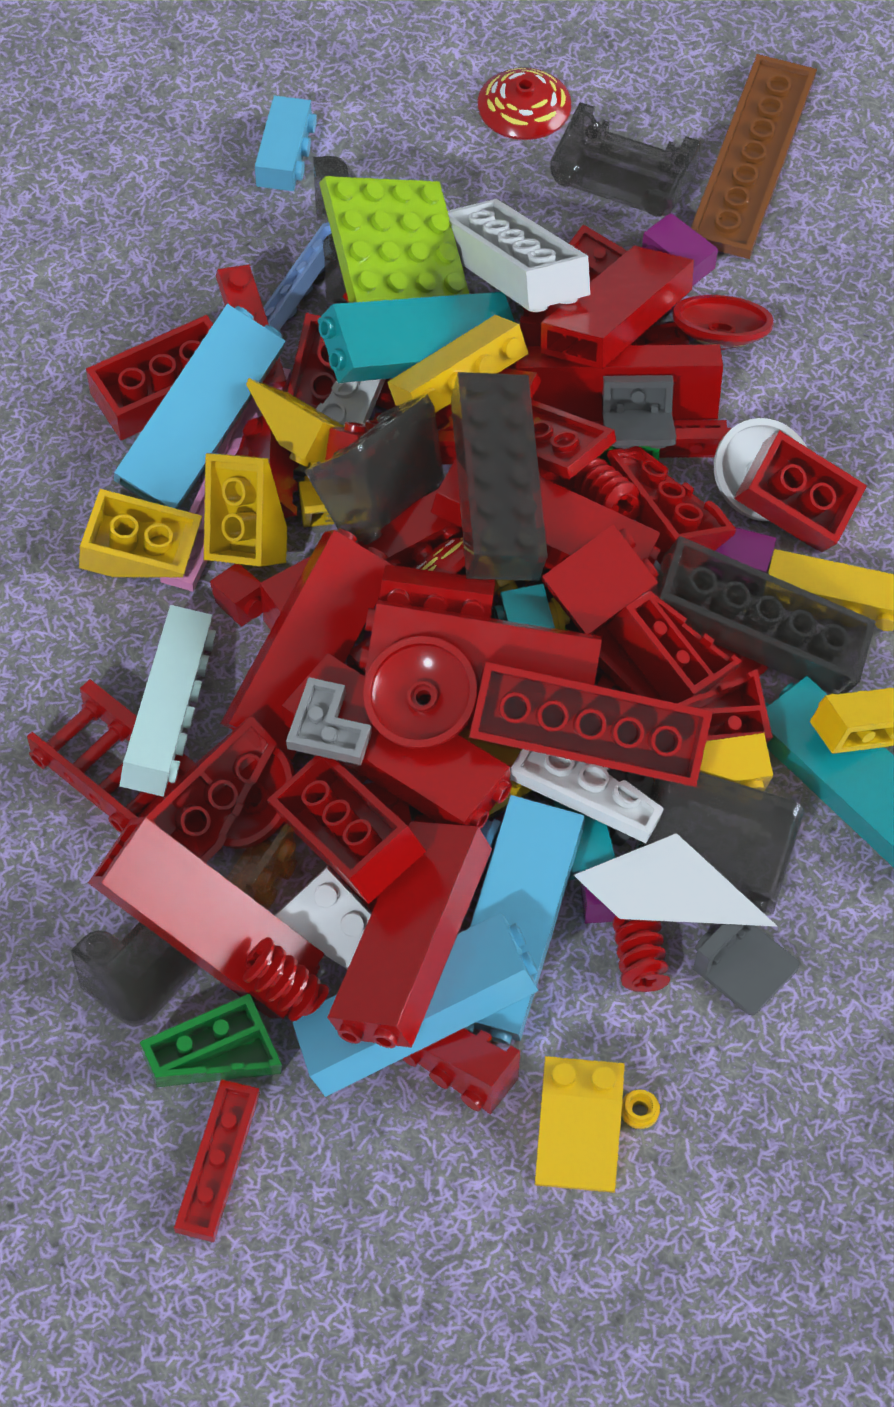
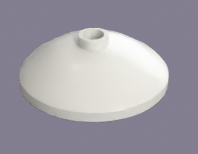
[714,418,807,521]

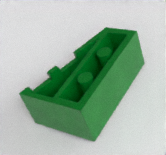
[140,993,282,1087]

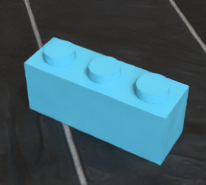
[255,95,317,191]

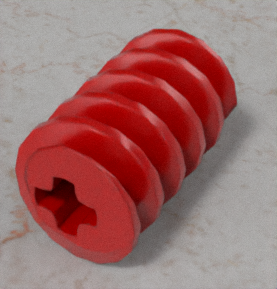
[573,458,641,520]
[612,916,670,992]
[243,937,329,1021]

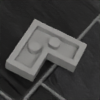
[286,677,372,765]

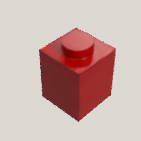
[210,564,263,627]

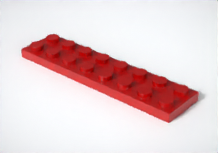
[375,378,617,479]

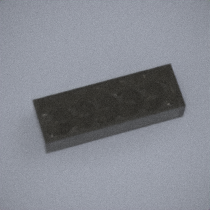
[451,372,548,581]
[653,536,876,694]

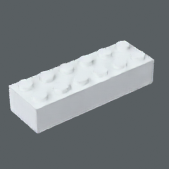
[448,199,590,312]

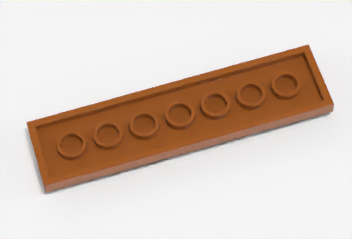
[691,54,817,259]

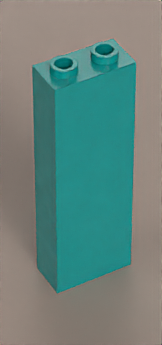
[317,292,515,383]
[765,676,894,868]

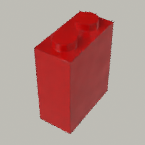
[542,524,659,635]

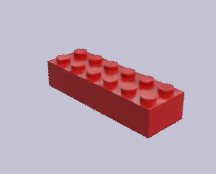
[468,662,713,787]

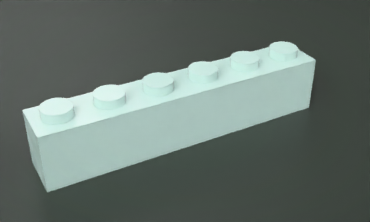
[120,605,216,797]

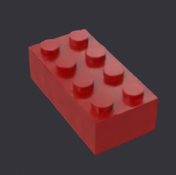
[86,315,213,441]
[267,755,426,904]

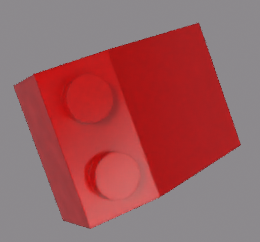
[287,313,337,409]

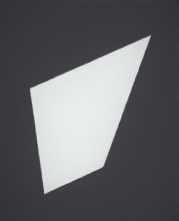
[574,833,778,927]

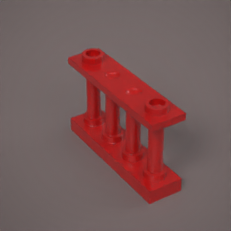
[27,679,195,833]

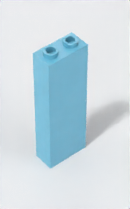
[114,304,286,509]
[465,795,585,1044]
[292,912,539,1097]

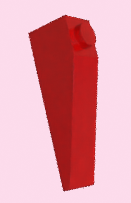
[607,446,736,568]
[137,715,277,863]

